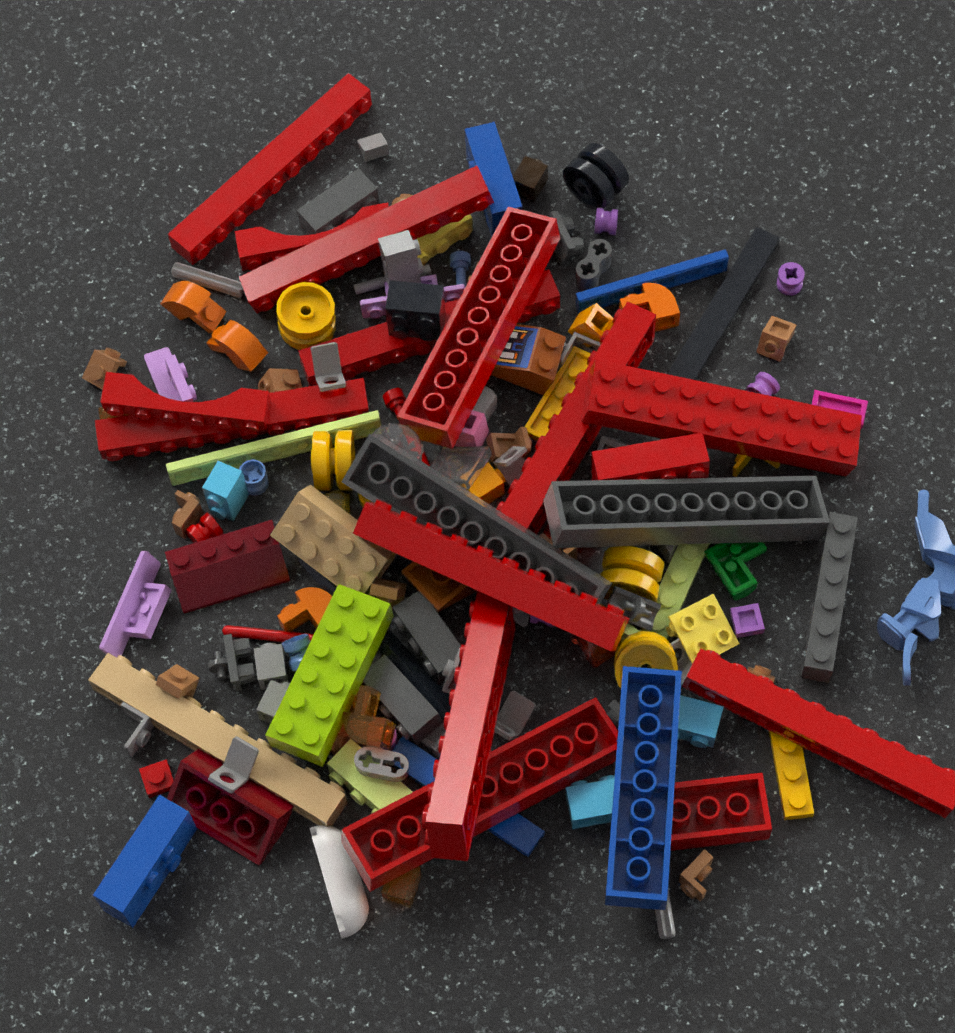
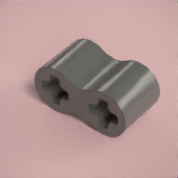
[575,239,612,291]

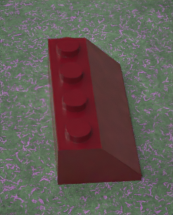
[165,520,290,614]
[167,749,294,865]

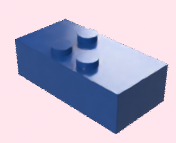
[465,122,523,237]
[93,795,197,928]

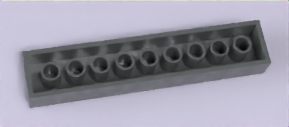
[341,434,613,605]
[543,476,830,548]

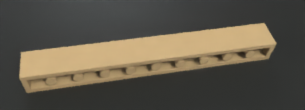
[88,653,347,827]

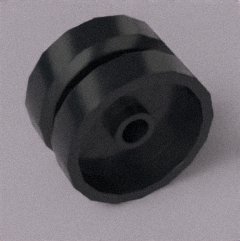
[563,143,629,210]

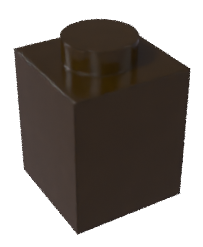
[513,156,548,203]

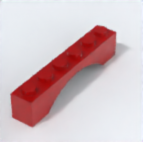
[235,203,389,271]
[100,372,271,433]

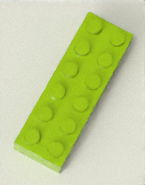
[265,584,394,767]

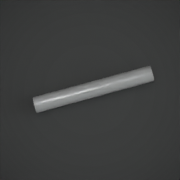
[353,264,431,295]

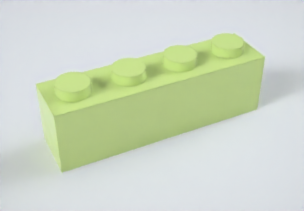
[327,739,412,814]

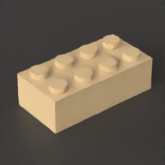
[270,485,397,595]

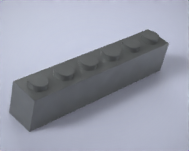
[801,512,858,683]

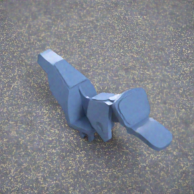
[877,490,955,686]

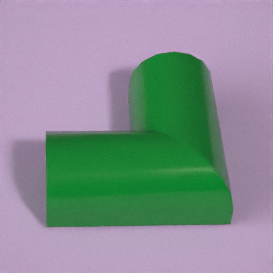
[704,542,767,600]

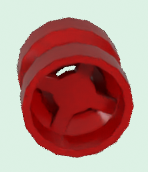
[185,513,224,543]

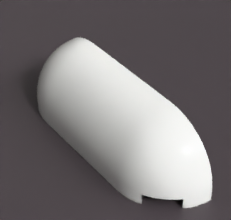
[310,825,369,938]

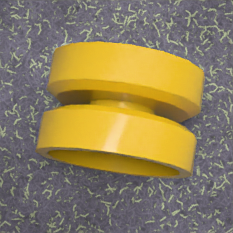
[276,282,336,350]
[311,430,355,491]
[599,546,664,603]
[614,631,678,688]

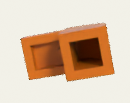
[160,281,227,333]
[619,283,680,332]
[206,320,268,371]
[277,587,332,632]

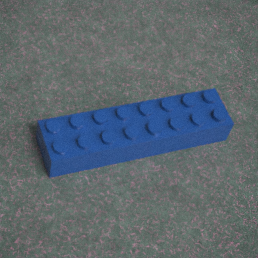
[605,666,682,910]

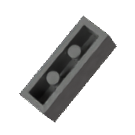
[297,168,379,235]
[392,591,461,683]
[360,654,443,745]

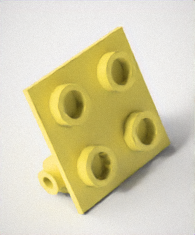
[666,594,739,664]

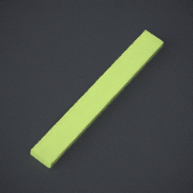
[166,410,382,486]

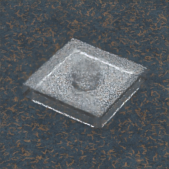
[430,446,492,489]

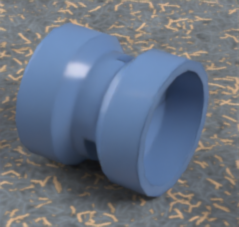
[239,459,269,496]
[282,634,311,671]

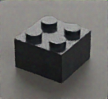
[385,280,446,341]

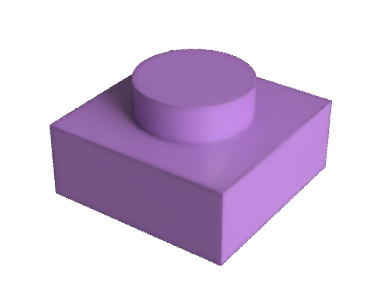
[730,603,765,638]

